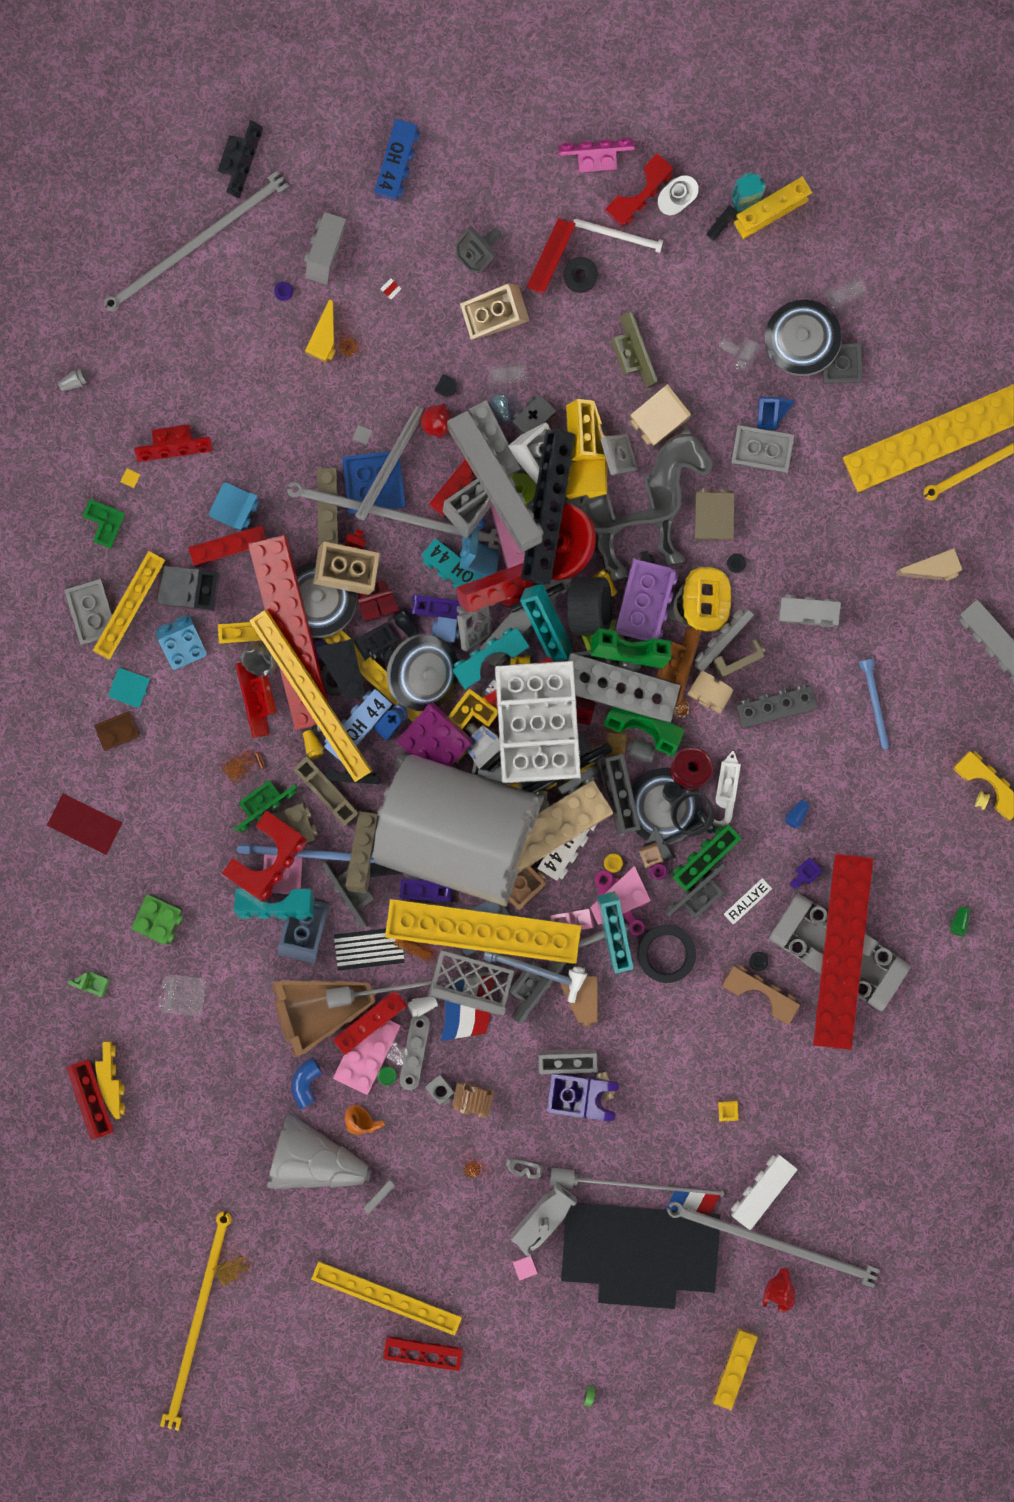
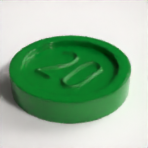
[377,1066,396,1086]

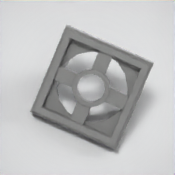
[457,606,492,651]

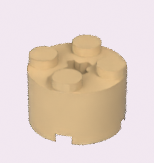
[687,671,733,714]

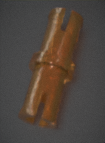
[393,939,433,962]

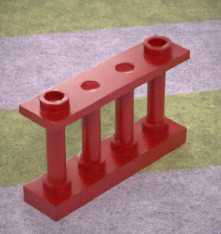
[333,990,407,1055]

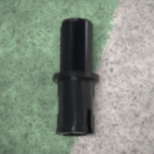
[706,205,738,241]

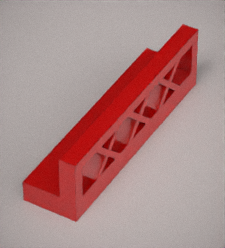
[526,218,576,296]
[383,1336,463,1371]

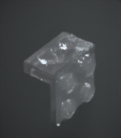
[159,974,206,1017]

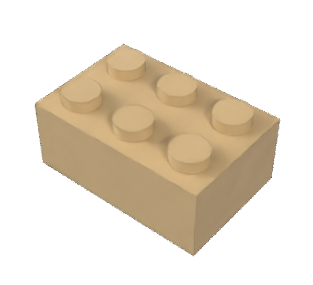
[313,542,380,595]

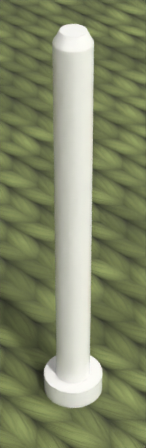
[574,219,664,253]

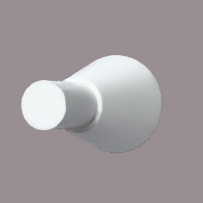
[568,966,587,1003]

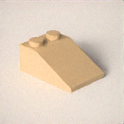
[460,283,530,340]
[896,549,962,581]

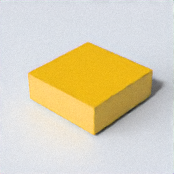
[718,1101,739,1122]

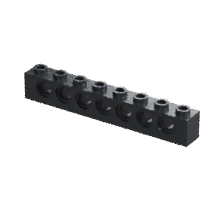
[521,428,575,585]

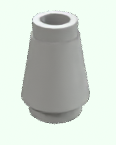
[58,369,88,392]

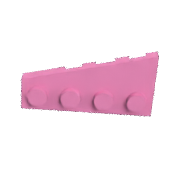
[490,504,527,569]

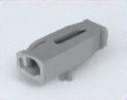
[511,1183,577,1257]

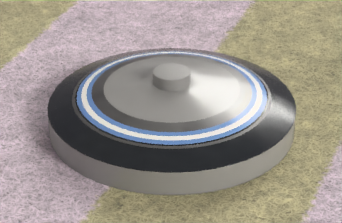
[765,300,842,376]
[295,562,357,638]
[387,634,458,711]
[631,768,703,844]

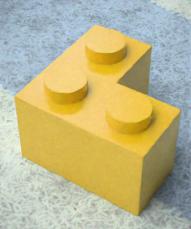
[448,689,498,730]

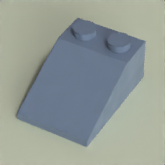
[277,900,329,964]

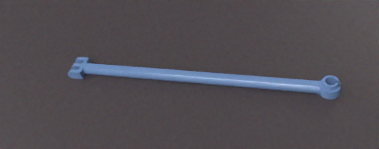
[237,843,375,863]

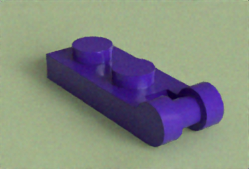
[410,595,461,620]
[399,879,453,902]

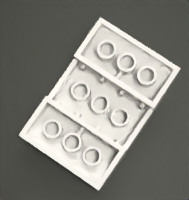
[495,662,580,783]

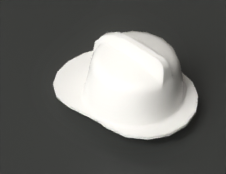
[658,175,698,215]

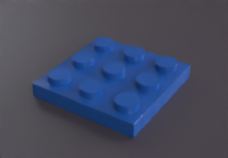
[342,451,406,515]

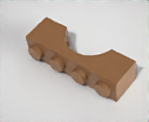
[721,965,800,1025]

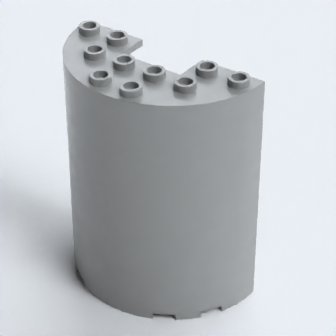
[372,754,544,907]

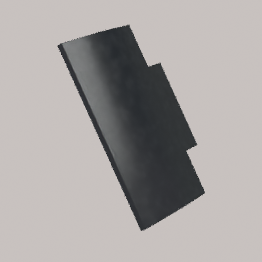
[561,1203,721,1309]

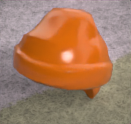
[344,1105,385,1136]

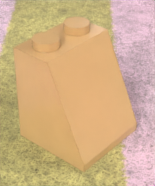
[629,384,691,447]

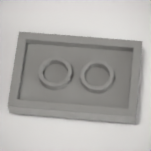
[731,425,794,473]
[64,579,112,645]

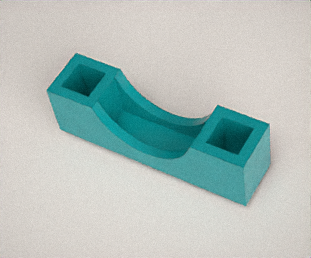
[452,627,529,690]
[234,889,315,920]

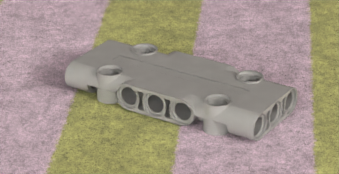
[768,892,911,1012]

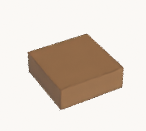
[638,843,663,868]

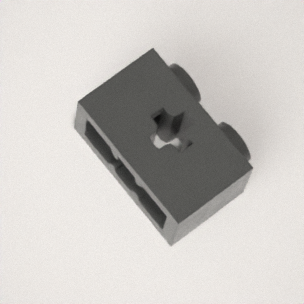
[513,395,556,434]

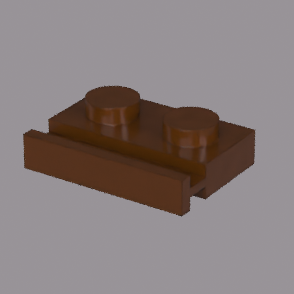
[94,711,140,751]

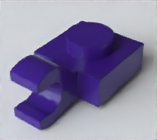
[789,857,823,889]

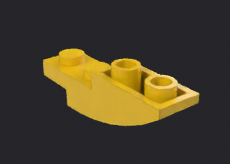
[95,1041,125,1119]

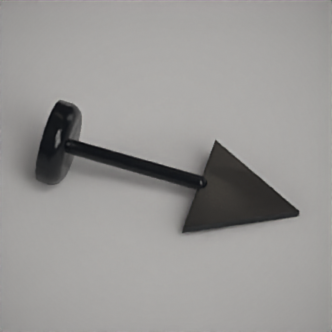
[636,808,715,858]

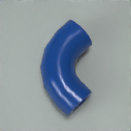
[291,1057,323,1110]

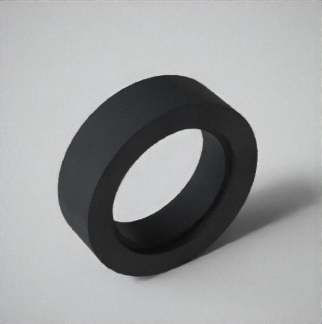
[638,925,696,983]

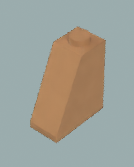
[560,976,597,1026]

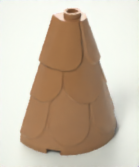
[272,980,376,1057]

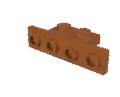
[657,628,701,704]

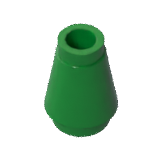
[949,907,970,937]

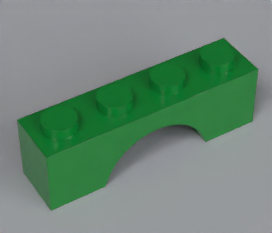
[591,628,671,669]
[603,706,685,757]

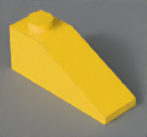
[305,299,336,363]

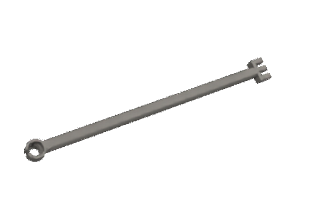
[104,171,289,312]
[286,482,501,551]
[667,1202,880,1288]

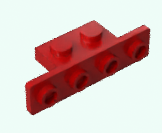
[134,424,213,462]
[235,662,276,738]

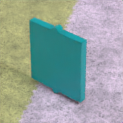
[108,667,150,708]

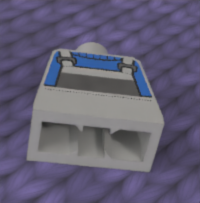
[464,723,501,771]

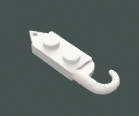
[713,751,741,827]

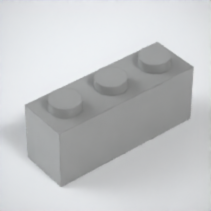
[538,1049,597,1074]

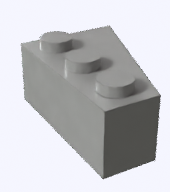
[304,212,346,285]
[443,479,492,539]
[778,595,841,628]

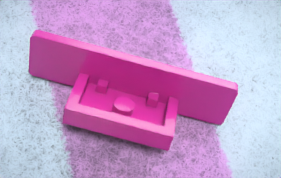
[558,138,635,172]

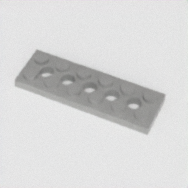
[568,654,680,723]

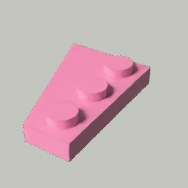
[590,866,651,925]

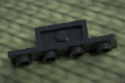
[217,120,263,199]

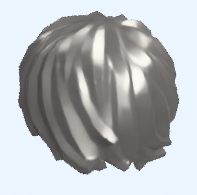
[240,641,278,676]

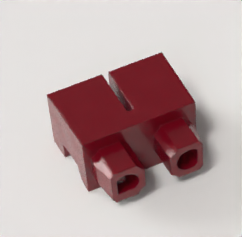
[358,580,399,623]

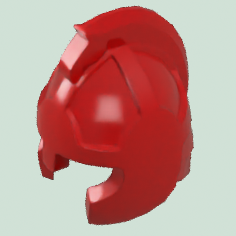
[421,403,452,439]
[762,1267,795,1312]

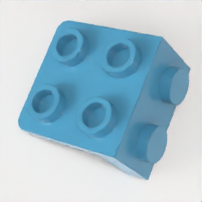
[209,483,260,532]
[460,527,499,577]
[155,615,207,670]

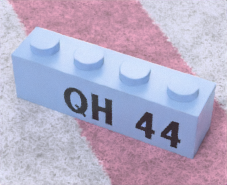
[324,689,393,762]

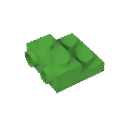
[131,894,184,945]

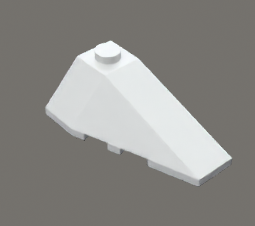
[508,423,567,502]

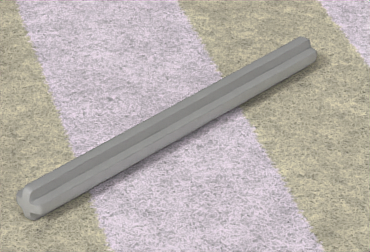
[355,406,425,521]

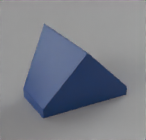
[757,396,795,430]

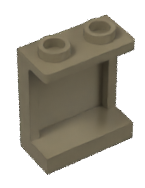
[694,489,734,541]
[712,639,766,679]

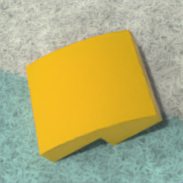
[566,460,607,500]

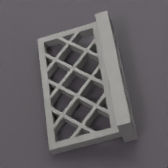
[427,950,514,1016]

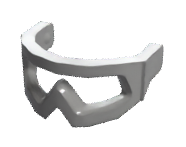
[506,1159,543,1180]

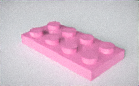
[333,1009,401,1095]

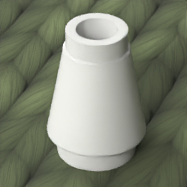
[408,996,438,1017]

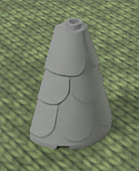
[267,1113,371,1190]

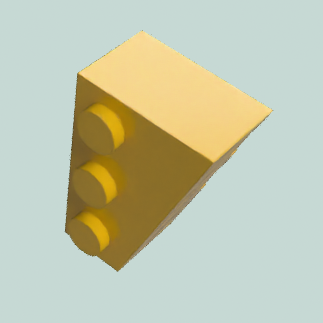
[566,399,607,461]

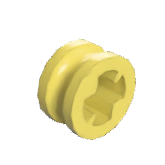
[974,791,990,810]

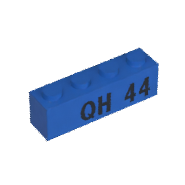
[374,119,420,202]

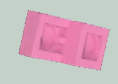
[551,909,594,930]

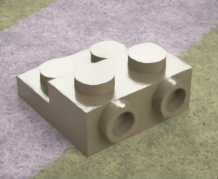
[272,803,318,843]

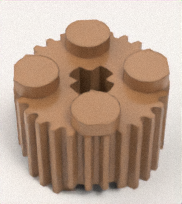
[452,1083,494,1118]

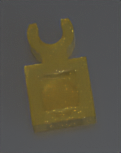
[606,731,627,758]
[212,1256,249,1287]

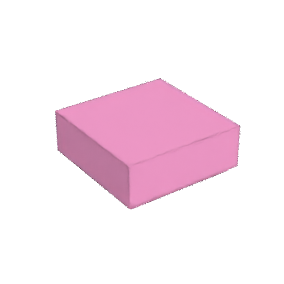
[513,1256,537,1281]

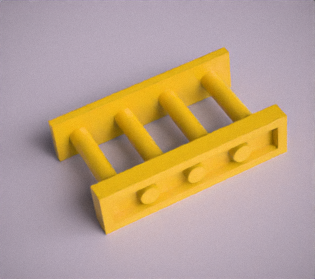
[733,176,812,239]

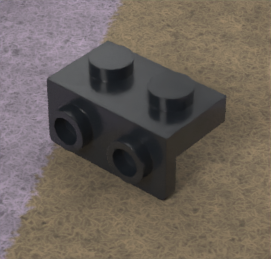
[353,623,401,661]

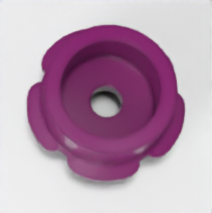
[649,862,667,880]

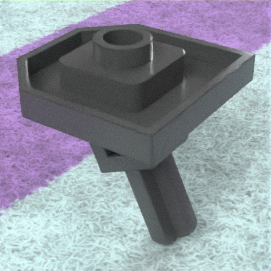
[455,226,502,273]

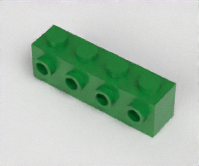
[672,824,742,892]

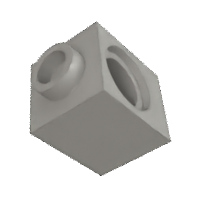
[425,1074,455,1105]

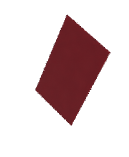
[47,793,122,855]

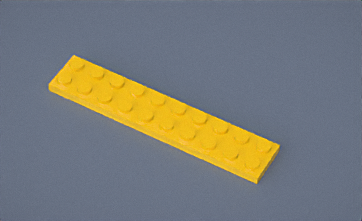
[842,384,1014,493]
[385,899,581,964]

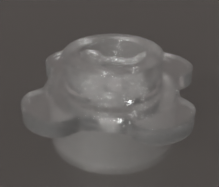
[387,1043,409,1065]

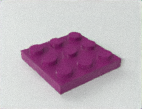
[397,702,474,766]

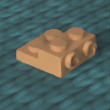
[509,864,547,910]

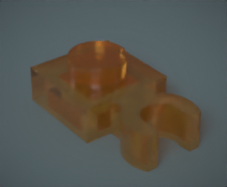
[221,750,256,783]

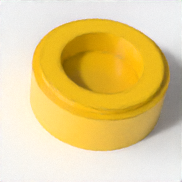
[604,853,623,873]

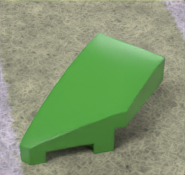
[67,972,111,997]

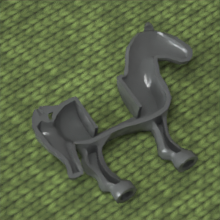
[566,424,713,582]

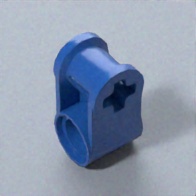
[373,704,408,741]

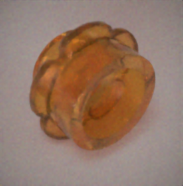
[339,338,358,357]
[673,699,689,718]
[463,1161,481,1178]

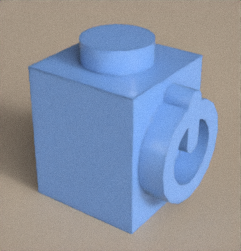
[432,617,460,645]

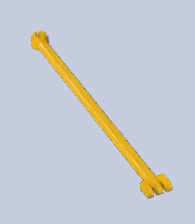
[923,442,1014,501]
[160,1211,232,1431]

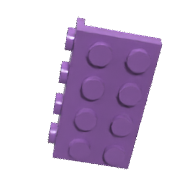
[614,558,678,641]

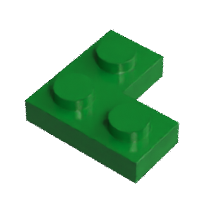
[82,499,126,549]

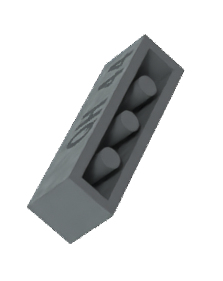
[600,754,641,835]

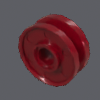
[670,747,713,791]

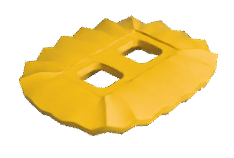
[682,567,731,632]

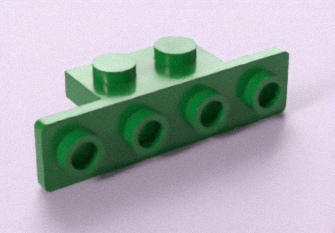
[233,780,299,833]

